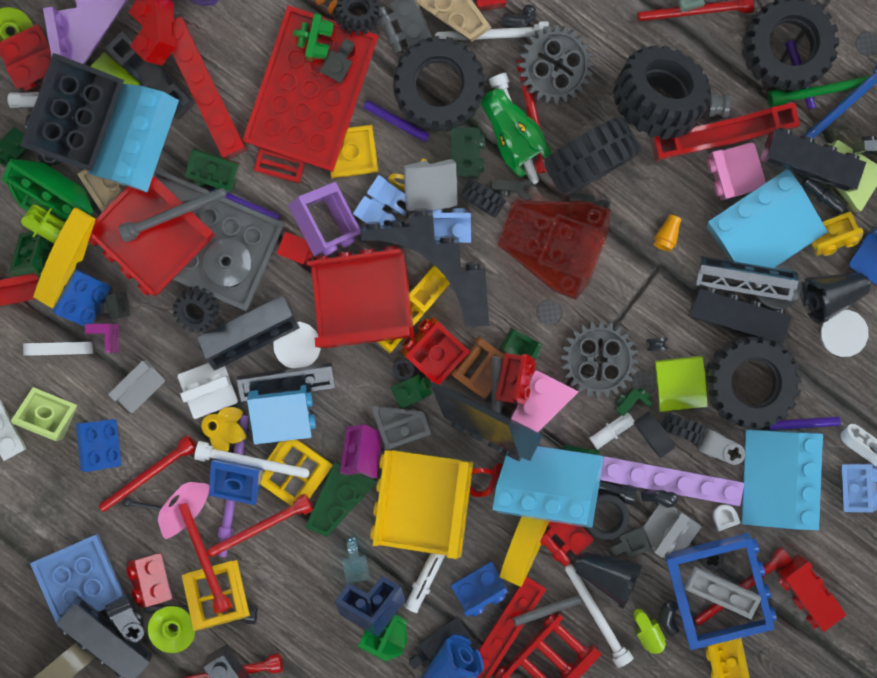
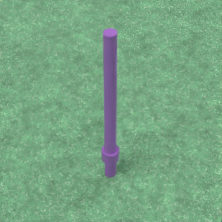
[217,415,249,557]

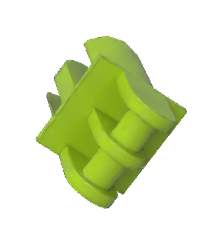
[21,205,65,244]
[633,609,666,654]

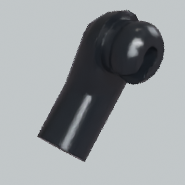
[502,5,537,28]
[641,490,678,508]
[658,600,680,637]

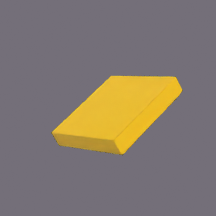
[330,125,379,179]

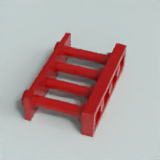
[493,612,602,678]

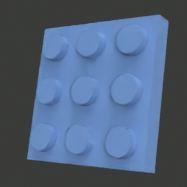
[30,534,124,623]

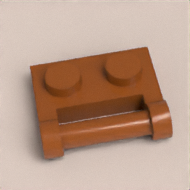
[450,336,505,399]

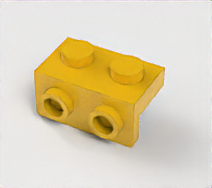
[811,211,863,257]
[706,638,750,678]

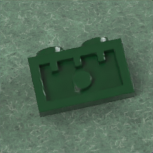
[185,148,240,192]
[8,231,54,278]

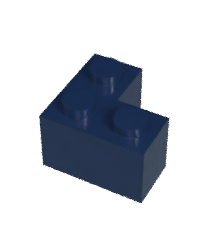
[334,576,405,637]

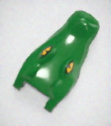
[481,89,552,178]

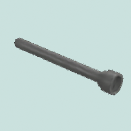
[118,188,227,243]

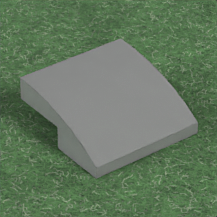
[404,159,458,211]

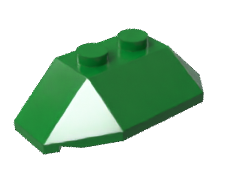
[2,159,93,222]

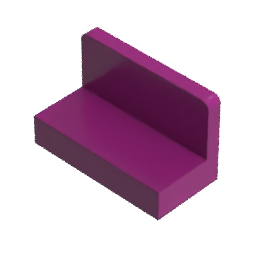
[85,324,119,353]
[340,424,382,478]

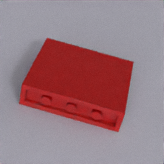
[89,175,216,297]
[307,246,414,349]

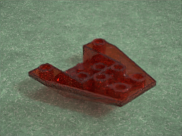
[498,201,612,300]

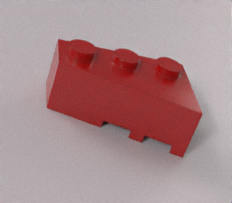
[775,555,846,632]

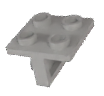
[643,504,701,559]

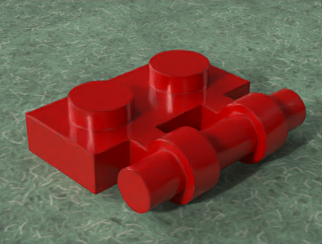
[540,521,594,567]

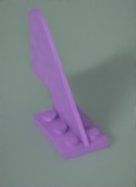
[43,0,128,64]

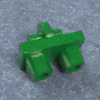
[292,13,334,62]

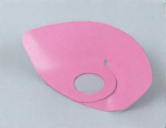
[158,482,210,539]

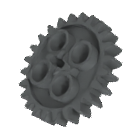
[516,25,594,104]
[560,321,639,398]

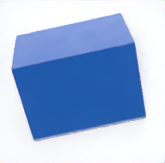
[209,459,264,506]

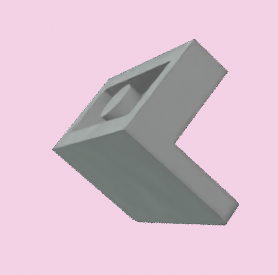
[108,360,165,413]

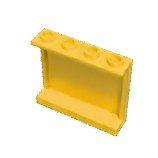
[370,450,473,559]

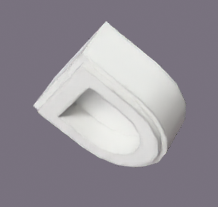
[712,504,740,532]

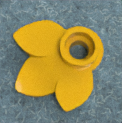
[201,407,247,452]

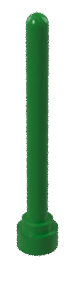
[767,75,877,108]

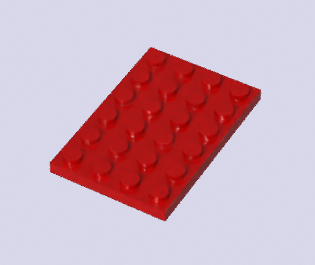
[242,5,379,172]

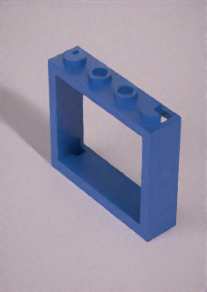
[665,533,777,650]

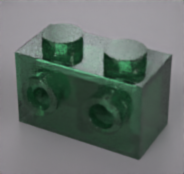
[451,128,485,179]

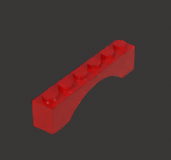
[172,17,248,160]
[650,102,800,162]

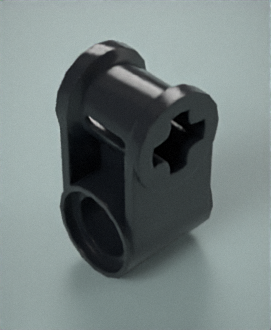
[105,594,144,642]

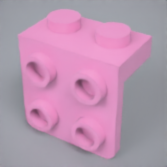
[707,143,766,201]

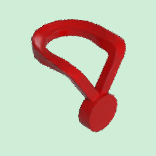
[470,463,503,497]

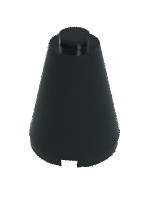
[800,272,871,324]
[573,552,643,609]

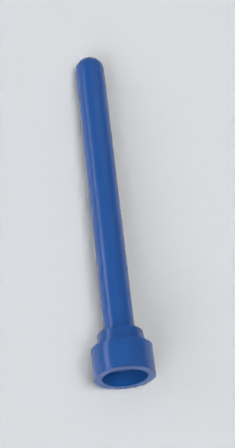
[803,64,877,139]

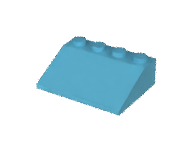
[88,84,179,192]
[707,169,828,283]
[741,429,823,530]
[492,446,604,528]

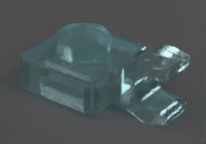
[342,538,370,583]

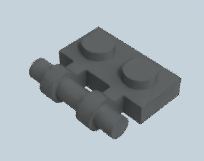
[378,0,432,55]

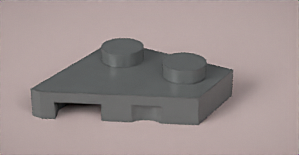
[371,406,432,450]

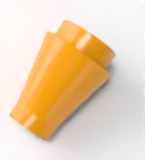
[654,215,682,252]

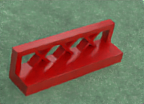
[0,273,40,306]

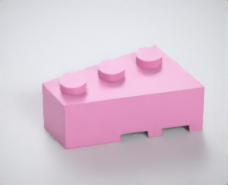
[510,370,578,432]

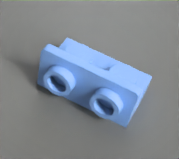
[428,208,471,243]
[842,462,877,512]

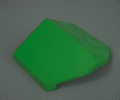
[357,614,407,662]

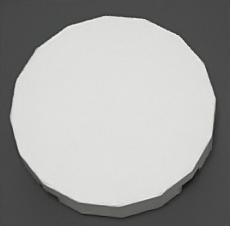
[820,310,868,357]
[273,322,321,368]

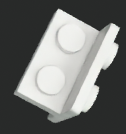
[178,363,238,419]

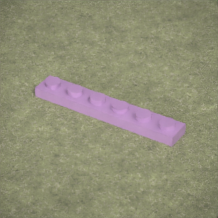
[600,456,744,506]

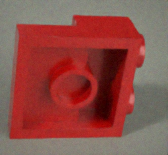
[0,23,52,91]
[400,317,470,385]

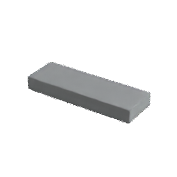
[684,566,762,619]

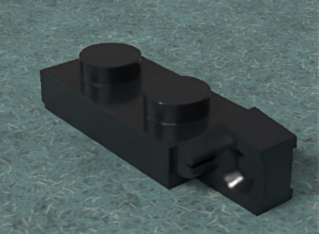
[409,616,471,670]

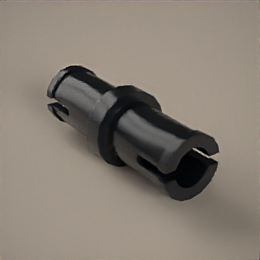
[801,177,848,215]

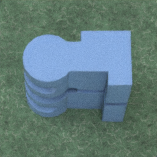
[353,175,407,225]

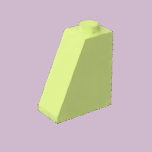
[827,140,877,213]

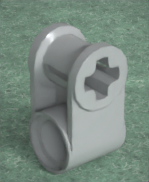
[696,428,745,465]

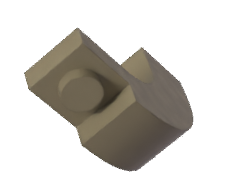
[33,642,96,678]

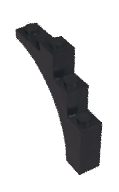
[361,208,489,328]

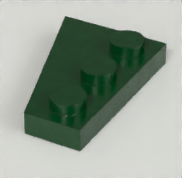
[305,462,378,537]

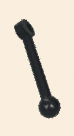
[123,498,171,511]

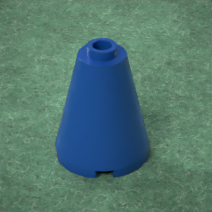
[421,635,484,678]

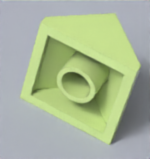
[11,387,77,441]

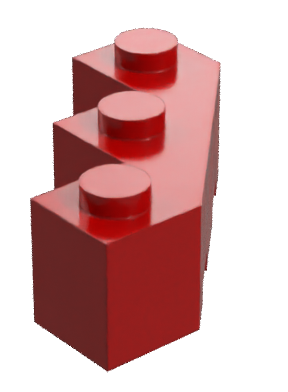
[129,0,175,66]

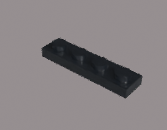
[237,363,335,402]

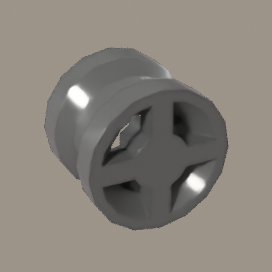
[707,93,731,118]

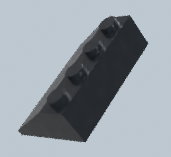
[20,53,124,172]
[431,382,543,462]

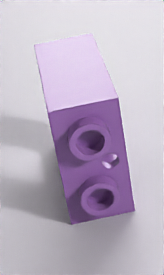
[288,181,361,256]

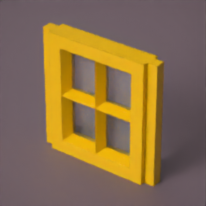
[261,439,333,506]
[182,560,250,631]

